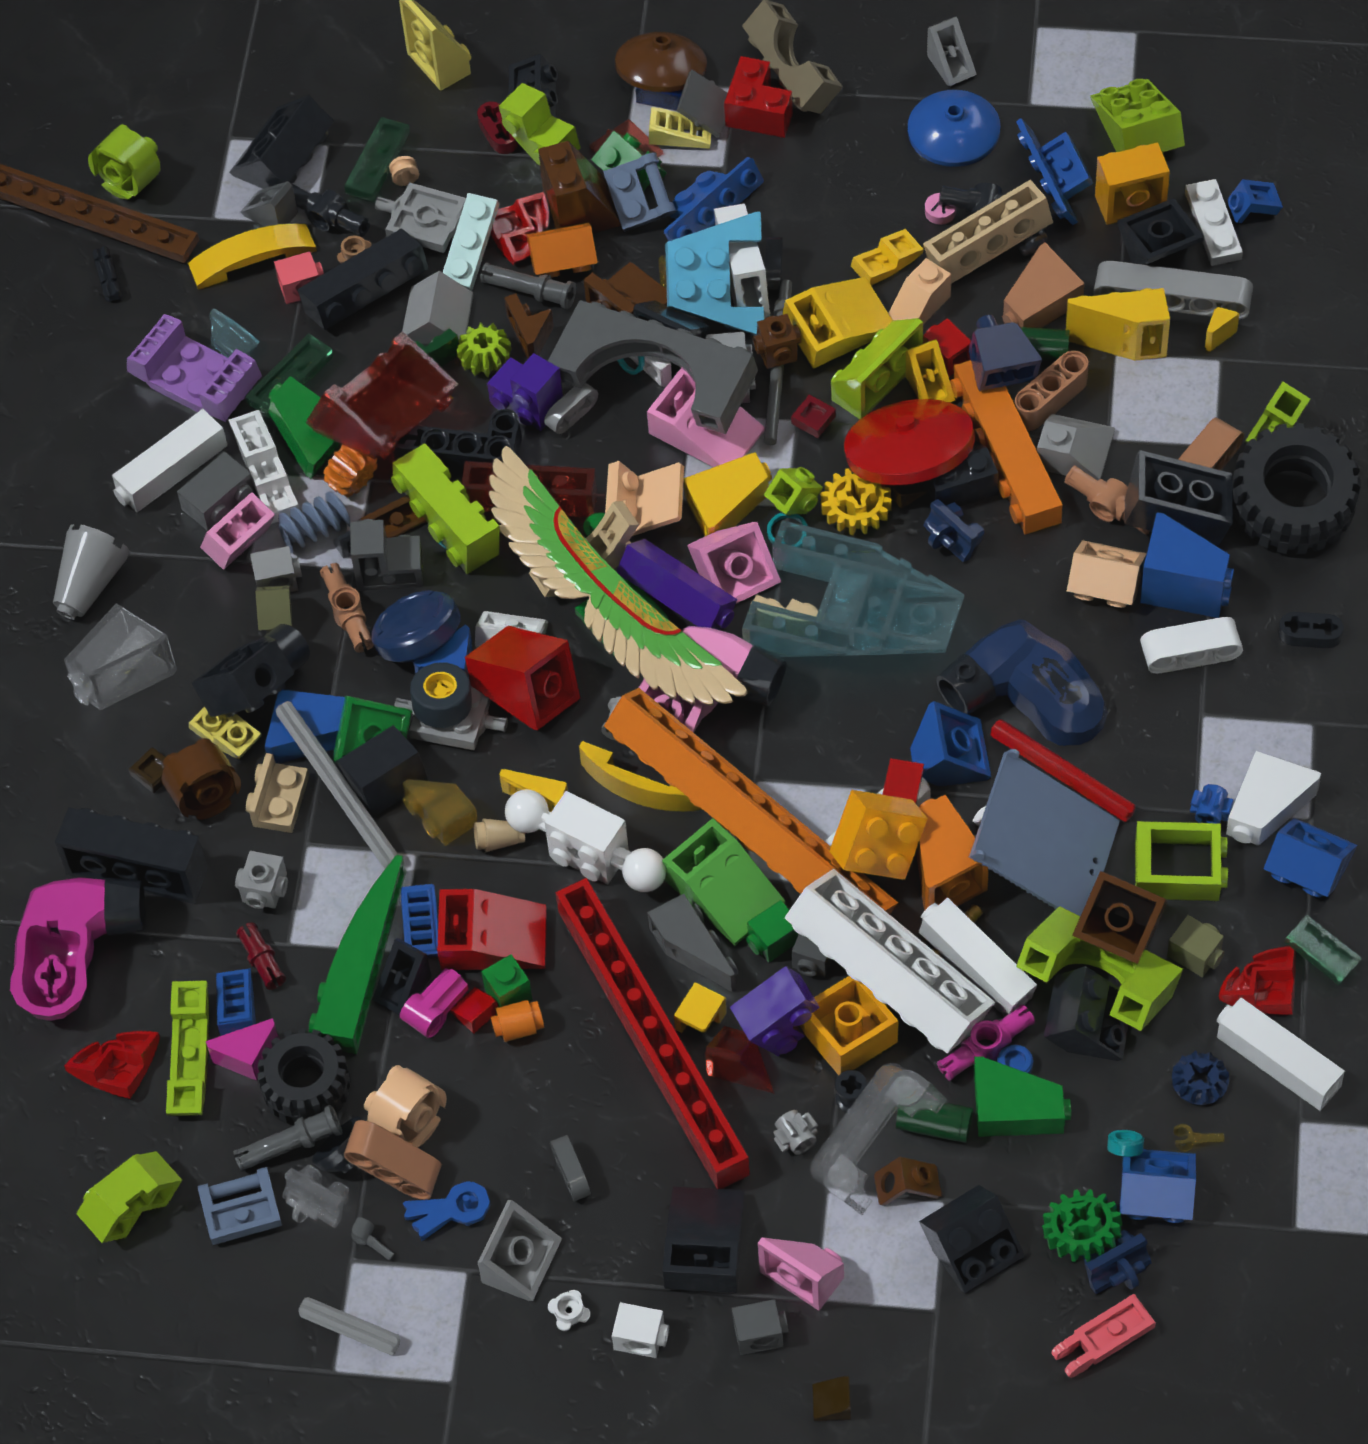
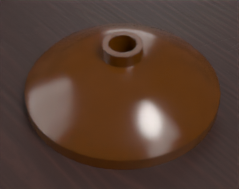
[615,32,707,92]

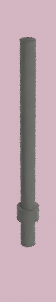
[764,280,792,445]

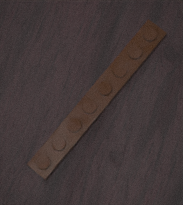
[0,164,199,263]

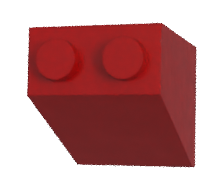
[465,626,580,731]

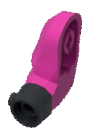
[10,877,146,1021]

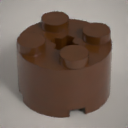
[162,738,241,820]

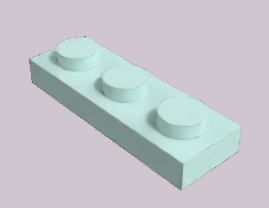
[443,193,500,291]

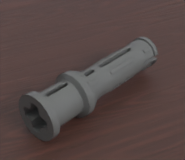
[480,263,576,310]
[233,1105,343,1172]

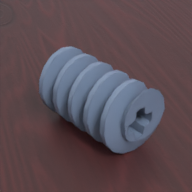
[278,491,351,553]

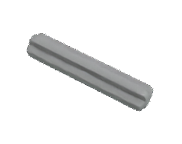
[298,1297,401,1355]

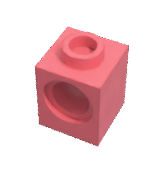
[274,251,324,304]

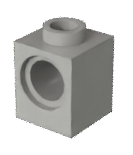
[250,546,302,592]

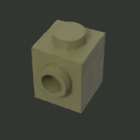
[255,585,293,634]
[1167,915,1225,978]

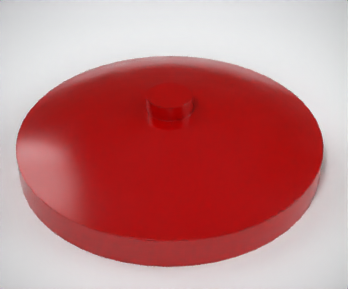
[844,399,975,485]

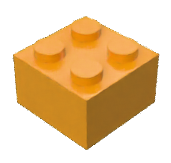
[1095,142,1170,225]
[829,790,928,880]
[800,976,898,1075]

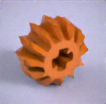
[324,440,378,497]

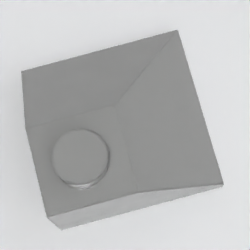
[1037,414,1115,480]

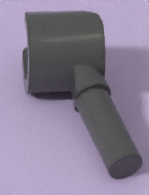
[351,1217,394,1261]

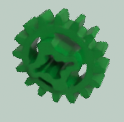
[1042,1189,1122,1262]

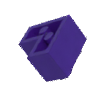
[487,353,563,431]
[730,966,820,1056]

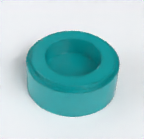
[1107,1130,1144,1157]

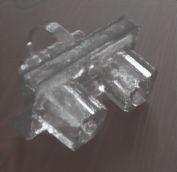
[282,1165,349,1228]

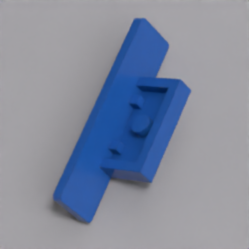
[1016,118,1094,225]
[664,157,764,242]

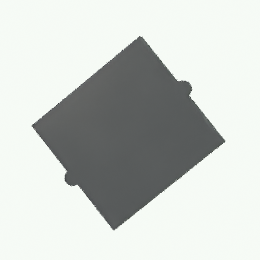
[677,69,727,138]

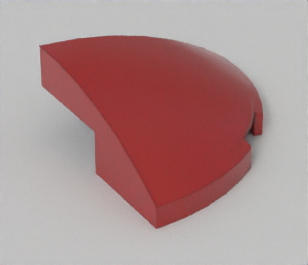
[490,191,549,265]
[1219,946,1296,1015]
[64,1031,160,1099]

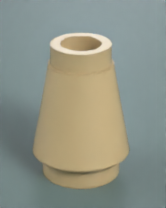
[474,818,525,852]

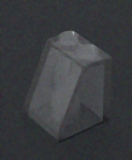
[64,603,177,710]

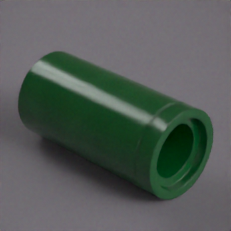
[1020,327,1070,361]
[896,1094,973,1143]

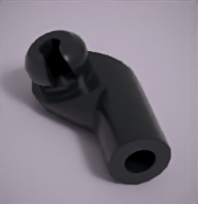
[1018,228,1048,257]

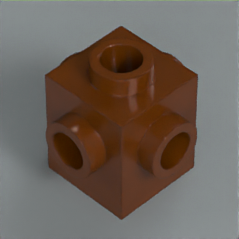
[753,314,801,369]

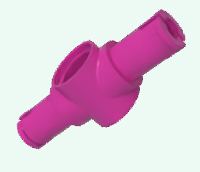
[937,1004,1035,1081]

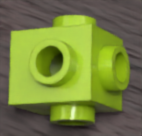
[764,467,823,515]

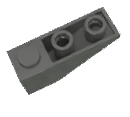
[647,894,738,992]

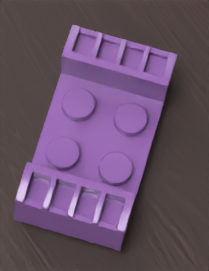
[127,314,262,422]

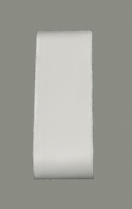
[1140,617,1243,674]

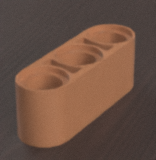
[1015,351,1089,431]
[1178,417,1244,470]
[344,1120,442,1200]

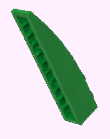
[309,855,406,1054]

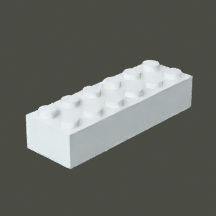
[784,869,995,1054]

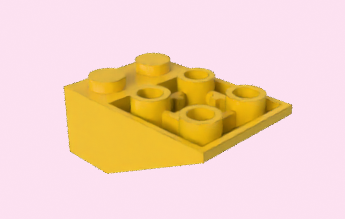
[783,277,893,369]
[1066,288,1170,361]

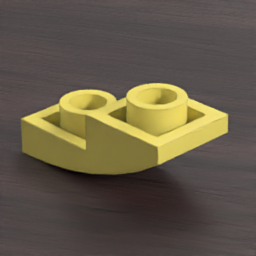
[189,706,261,759]

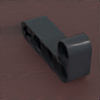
[389,409,522,477]

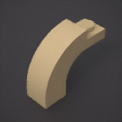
[529,501,639,597]

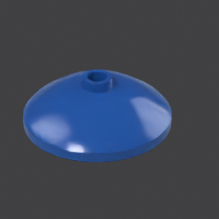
[908,90,1001,167]

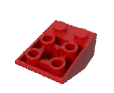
[437,889,547,971]

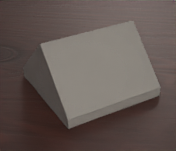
[401,271,474,344]
[478,1200,562,1301]

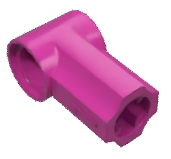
[400,968,469,1038]

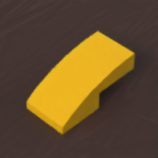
[851,229,924,286]

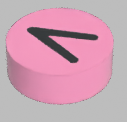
[925,193,956,225]

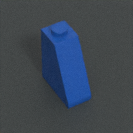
[265,690,345,764]

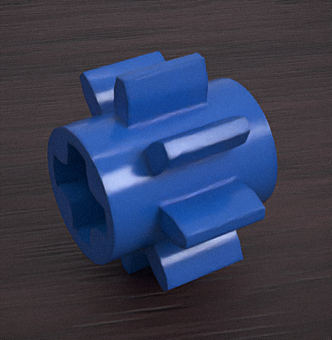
[1190,784,1234,823]

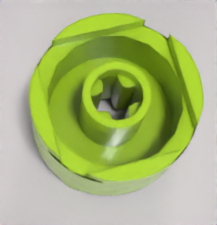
[88,124,161,200]

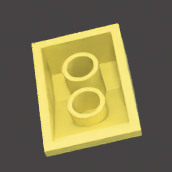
[399,0,471,91]

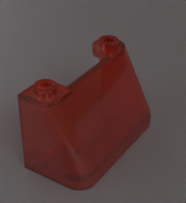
[306,331,458,459]

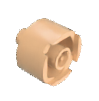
[364,1065,447,1148]

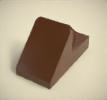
[504,293,554,359]

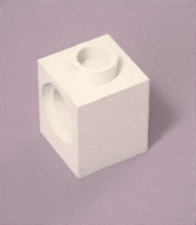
[612,1302,669,1358]

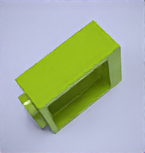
[1135,821,1228,901]

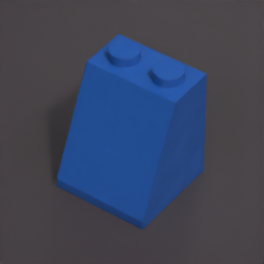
[1140,512,1234,618]

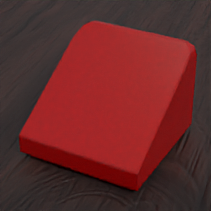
[450,987,498,1034]

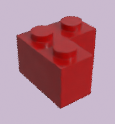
[724,56,793,138]

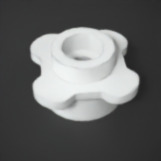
[548,1290,590,1331]

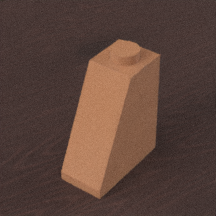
[1002,242,1085,328]

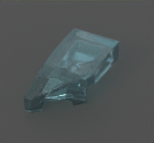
[209,309,260,358]

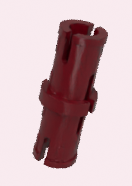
[236,922,286,990]

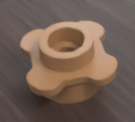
[337,235,372,263]

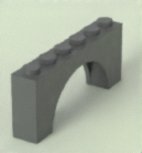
[548,300,758,434]

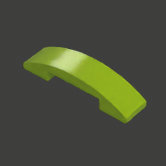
[166,981,209,1116]

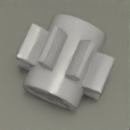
[773,1110,818,1155]

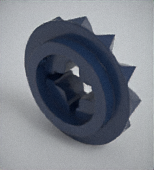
[1172,1050,1229,1105]

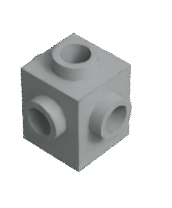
[235,851,288,909]

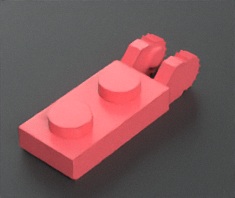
[1051,1294,1156,1378]

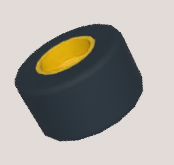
[410,662,472,728]

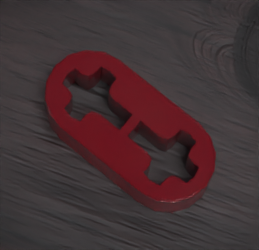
[477,101,519,154]

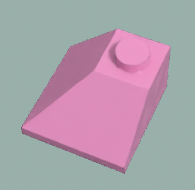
[687,522,781,604]
[758,1237,844,1311]

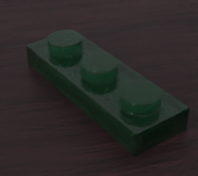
[344,117,410,202]
[245,333,334,419]

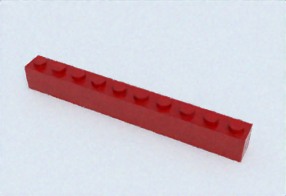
[555,878,750,1189]

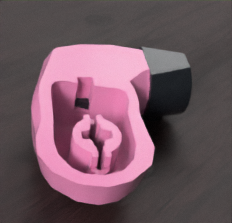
[638,626,787,733]

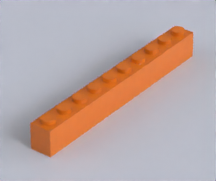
[604,688,898,915]

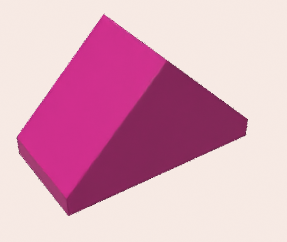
[206,1018,279,1080]

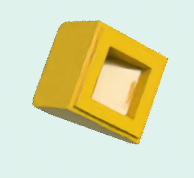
[1205,307,1239,351]

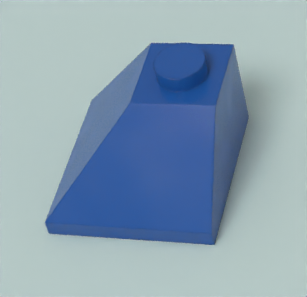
[910,701,991,786]

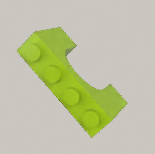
[1016,906,1183,1031]

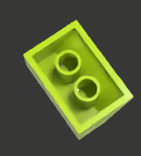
[831,318,923,419]

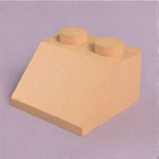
[1066,540,1147,608]

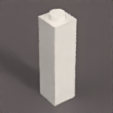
[112,409,227,512]
[919,897,1037,1017]
[1217,998,1345,1111]

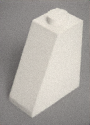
[1226,751,1321,846]

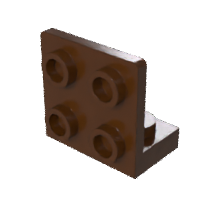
[584,262,667,315]

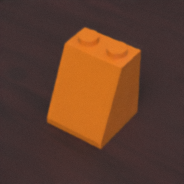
[916,795,988,911]

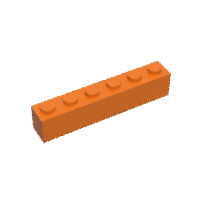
[950,360,1063,535]

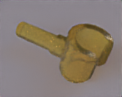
[1173,1124,1224,1152]

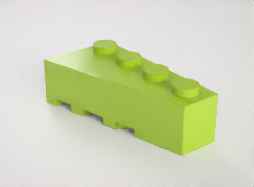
[391,443,500,574]

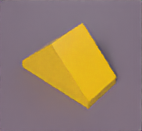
[906,339,956,403]

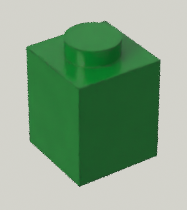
[746,900,799,963]
[481,954,532,1007]

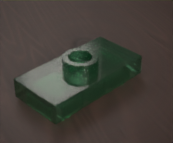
[1284,915,1362,986]

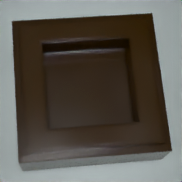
[129,747,166,793]

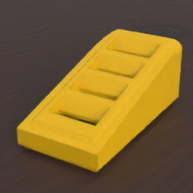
[499,769,568,812]

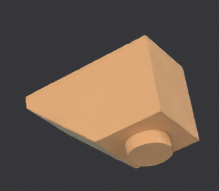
[888,258,951,324]

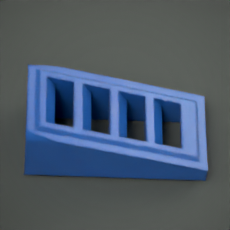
[401,884,438,958]
[216,968,256,1036]

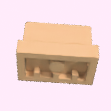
[605,461,684,536]

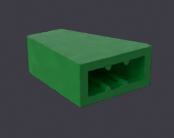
[268,376,352,479]
[974,1057,1071,1137]

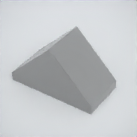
[927,17,977,86]

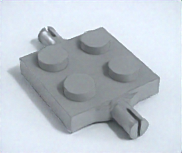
[375,182,466,253]
[394,686,508,750]

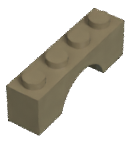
[742,0,843,114]

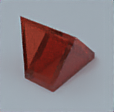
[705,1026,774,1094]

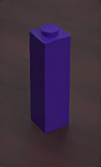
[616,539,738,630]

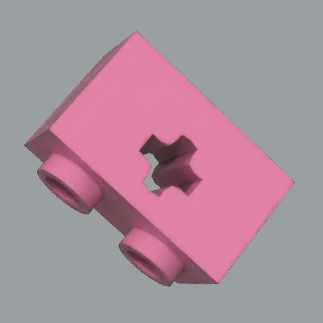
[200,492,275,570]

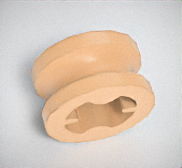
[389,156,419,186]

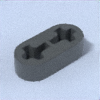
[550,1135,591,1201]

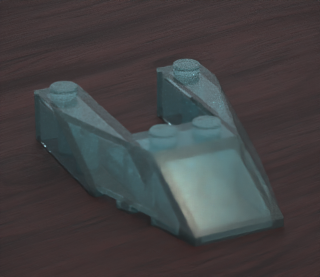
[742,520,964,657]

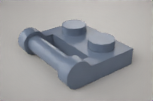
[603,152,676,232]
[197,1167,282,1245]

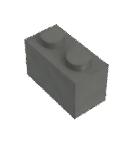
[177,452,255,531]

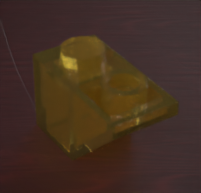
[403,779,478,846]

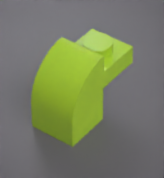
[1245,382,1310,444]

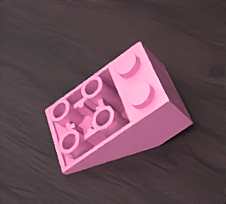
[647,368,765,467]

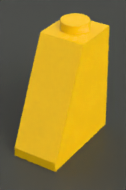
[683,452,772,536]

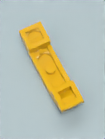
[188,223,317,290]
[579,741,703,812]

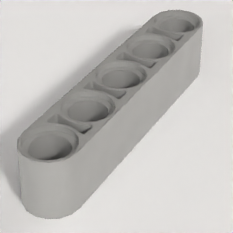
[1093,261,1253,320]

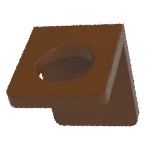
[874,1156,942,1206]

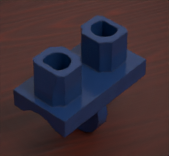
[923,499,985,562]
[1082,1229,1152,1294]

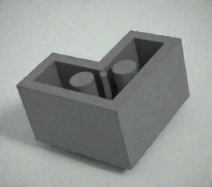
[350,519,424,591]

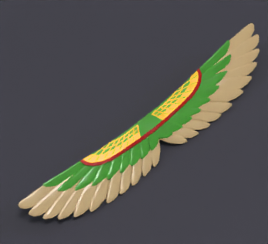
[489,446,747,706]

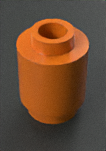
[491,1000,544,1042]

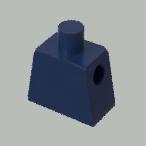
[969,315,1042,391]

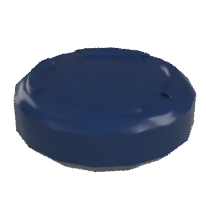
[371,590,461,663]

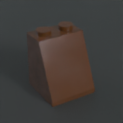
[538,141,621,234]
[1072,871,1167,964]

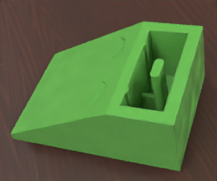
[662,818,785,945]

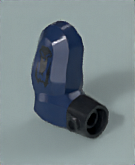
[936,619,1108,746]

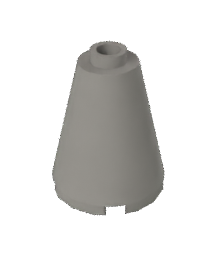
[53,524,130,620]

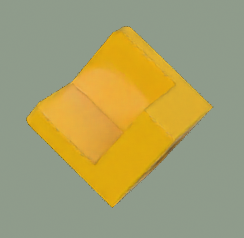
[674,982,727,1033]

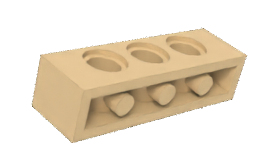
[923,180,1053,284]

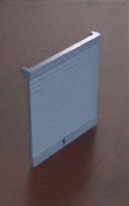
[969,749,1120,916]

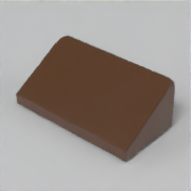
[357,495,426,538]

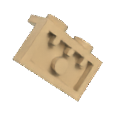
[246,753,309,833]

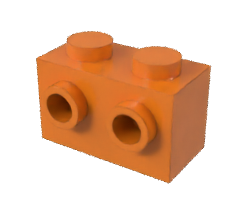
[527,223,598,278]

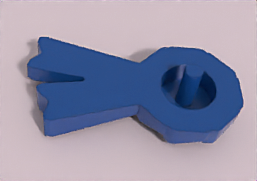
[403,1181,490,1241]

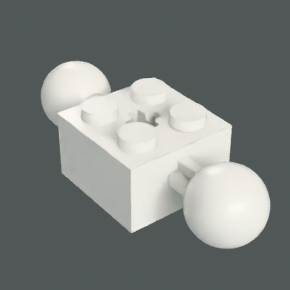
[505,789,666,892]

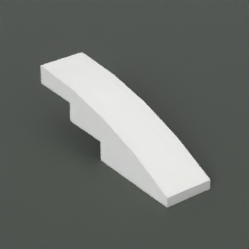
[229,410,300,524]

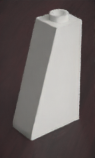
[714,203,770,319]

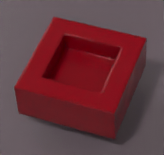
[791,394,836,438]

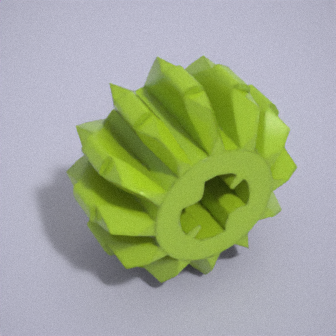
[457,322,512,377]

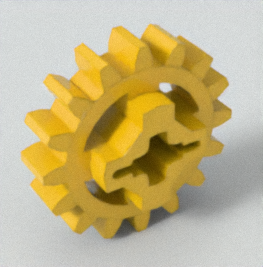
[821,468,892,535]

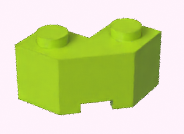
[499,83,581,165]
[76,1151,182,1243]

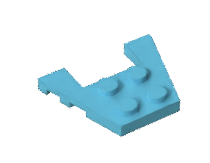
[665,212,764,336]

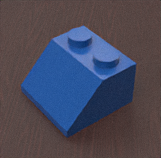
[1263,818,1357,897]
[1119,1149,1196,1223]

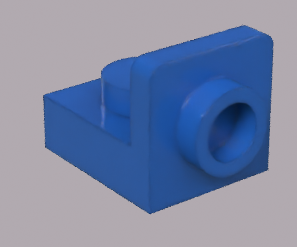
[1228,179,1283,223]

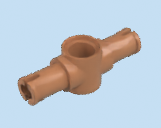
[1064,465,1150,535]
[320,563,374,653]

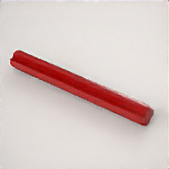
[991,719,1136,822]

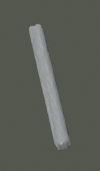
[276,701,398,869]

